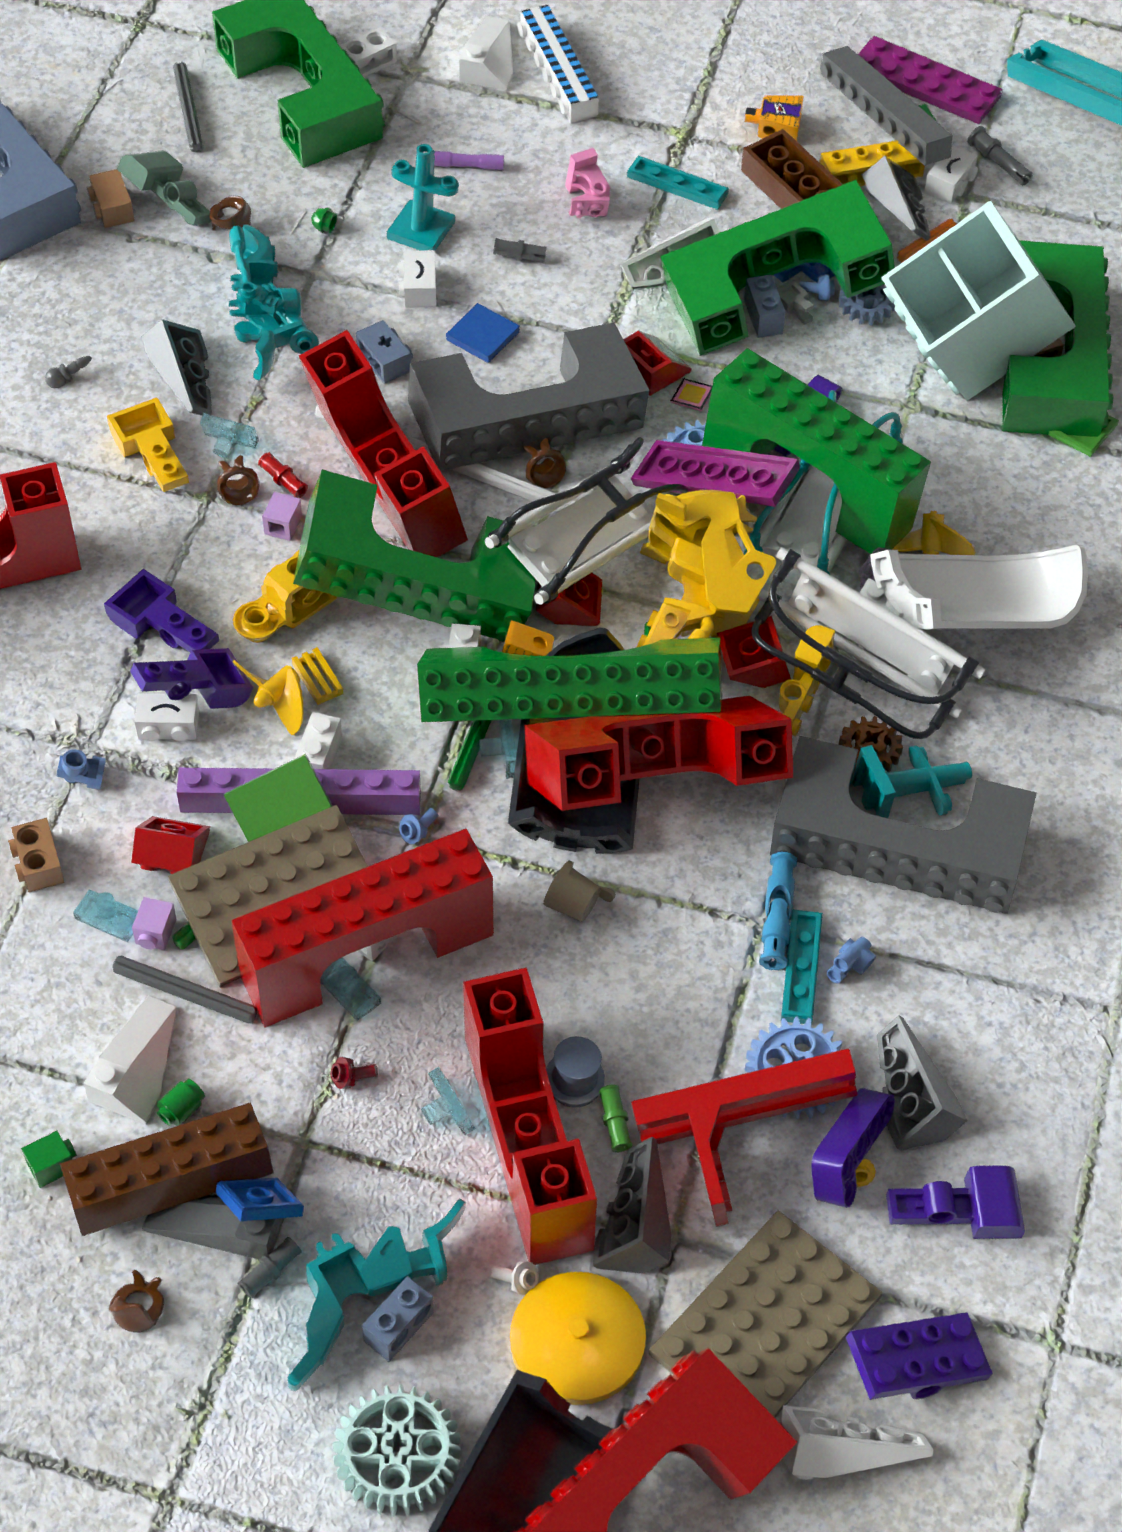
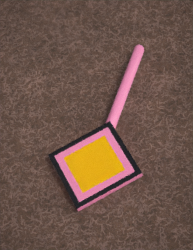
[670,378,712,411]

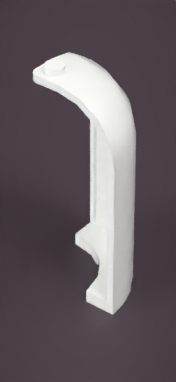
[870,545,1088,629]

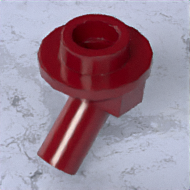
[331,1057,378,1089]

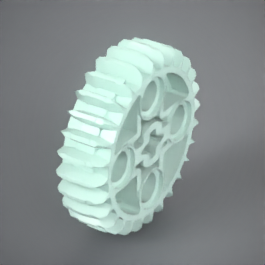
[333,1384,462,1516]

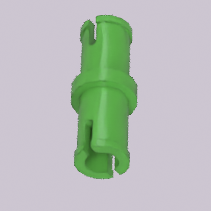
[599,1084,632,1152]

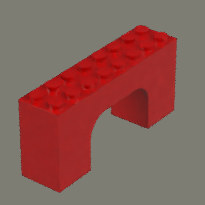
[299,330,468,558]
[0,462,82,589]
[525,695,793,811]
[231,828,494,1028]
[463,967,597,1265]
[513,1348,797,1532]

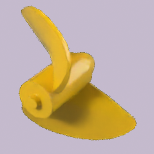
[892,511,976,555]
[233,660,304,735]

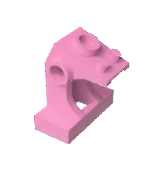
[565,147,610,218]

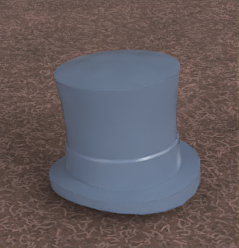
[546,1036,605,1108]

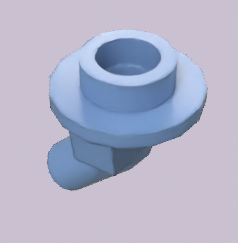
[799,275,835,301]
[399,808,439,844]

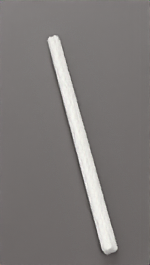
[315,406,576,512]

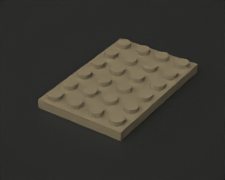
[168,805,368,987]
[649,1210,883,1418]

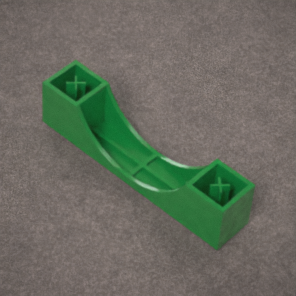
[417,637,723,722]

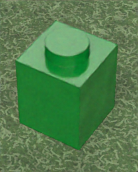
[21,1130,77,1188]

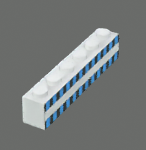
[518,5,599,123]

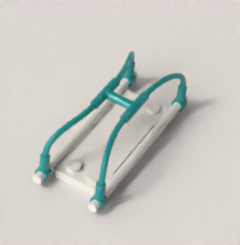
[743,390,903,575]

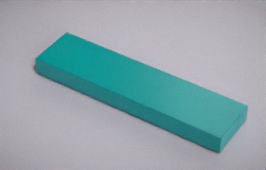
[627,155,729,210]
[781,909,823,1025]

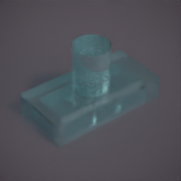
[200,413,259,458]
[479,719,517,779]
[73,889,138,942]
[320,957,381,1021]
[421,1067,476,1135]

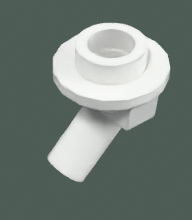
[491,1261,539,1295]

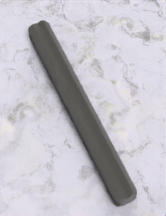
[173,62,203,152]
[112,956,257,1024]

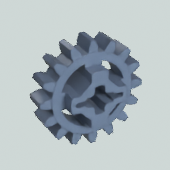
[839,284,895,325]

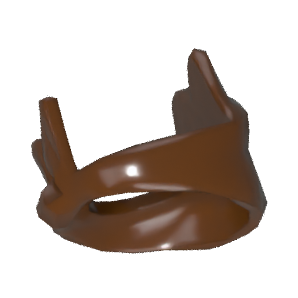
[210,196,251,230]
[524,438,566,489]
[217,455,260,505]
[109,1270,164,1333]

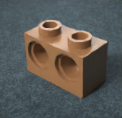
[8,818,65,892]

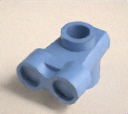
[56,749,106,790]
[827,937,877,983]

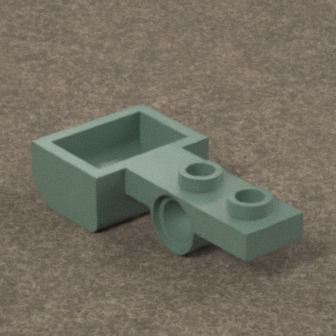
[117,150,211,226]

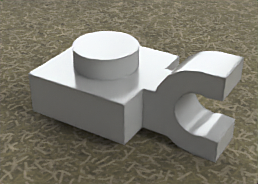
[777,280,814,325]

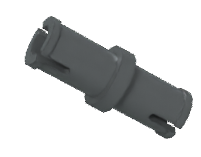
[493,238,547,263]
[238,1237,302,1298]

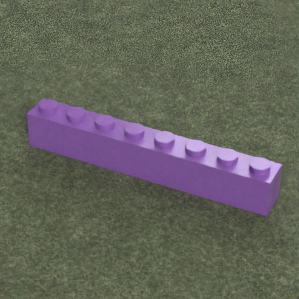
[176,767,421,815]

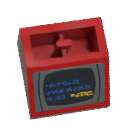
[623,331,692,396]

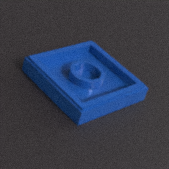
[446,303,520,363]
[216,1178,304,1221]

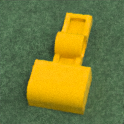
[107,397,189,492]
[779,625,835,737]

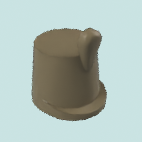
[543,860,616,922]

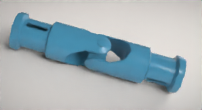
[759,852,797,970]

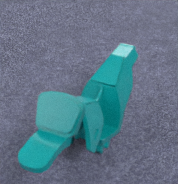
[288,1198,466,1391]

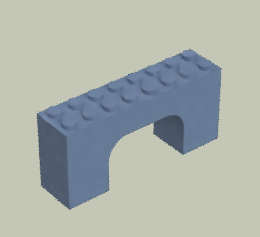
[0,100,81,261]

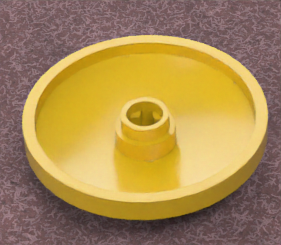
[510,1272,646,1405]

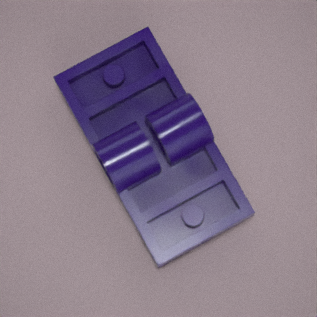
[846,1312,993,1400]

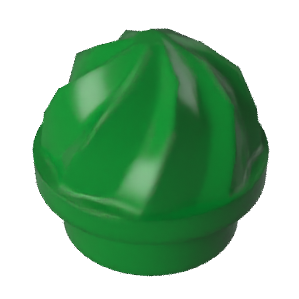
[311,207,338,233]

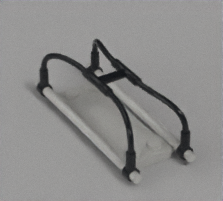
[485,437,689,604]
[751,547,986,739]

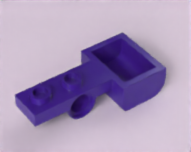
[104,568,219,652]
[130,648,254,709]
[886,1165,1025,1239]

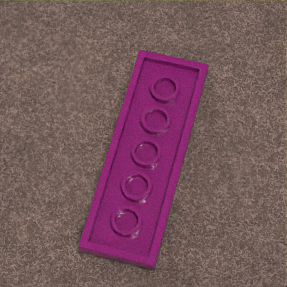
[858,36,1003,124]
[631,440,801,507]

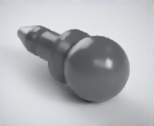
[45,356,92,388]

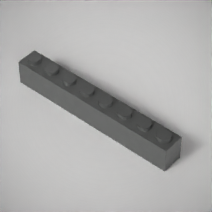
[820,46,953,165]

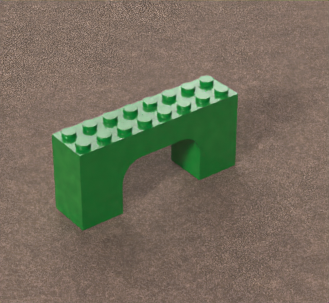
[212,0,385,168]
[660,180,895,356]
[1002,240,1113,437]
[702,348,931,554]
[293,469,536,642]

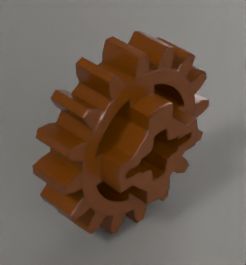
[838,716,903,772]

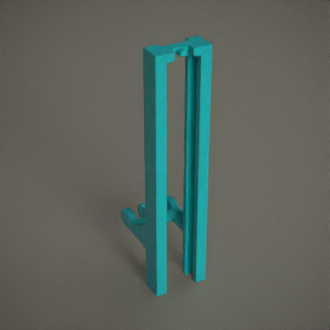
[1007,39,1122,126]

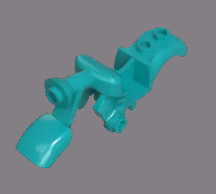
[228,224,319,381]

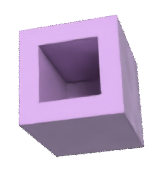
[262,492,302,541]
[132,897,177,950]

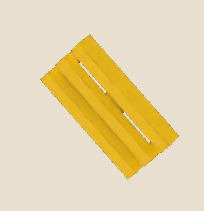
[291,647,344,705]

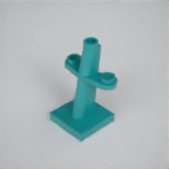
[387,144,459,251]
[852,745,972,818]

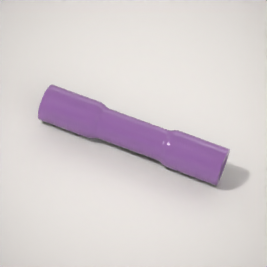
[435,151,504,170]

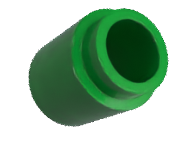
[157,1079,205,1126]

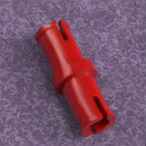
[258,452,308,498]

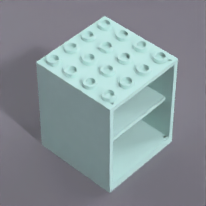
[881,201,1076,401]

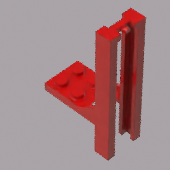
[631,1048,858,1227]

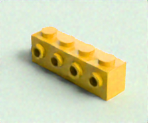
[820,141,925,187]

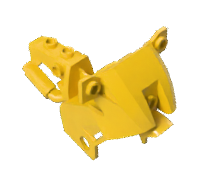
[636,490,776,648]

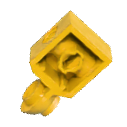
[233,550,337,643]

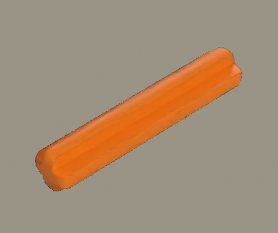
[897,219,957,263]

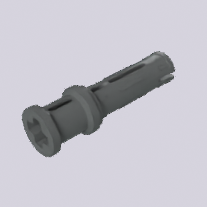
[967,126,1033,186]

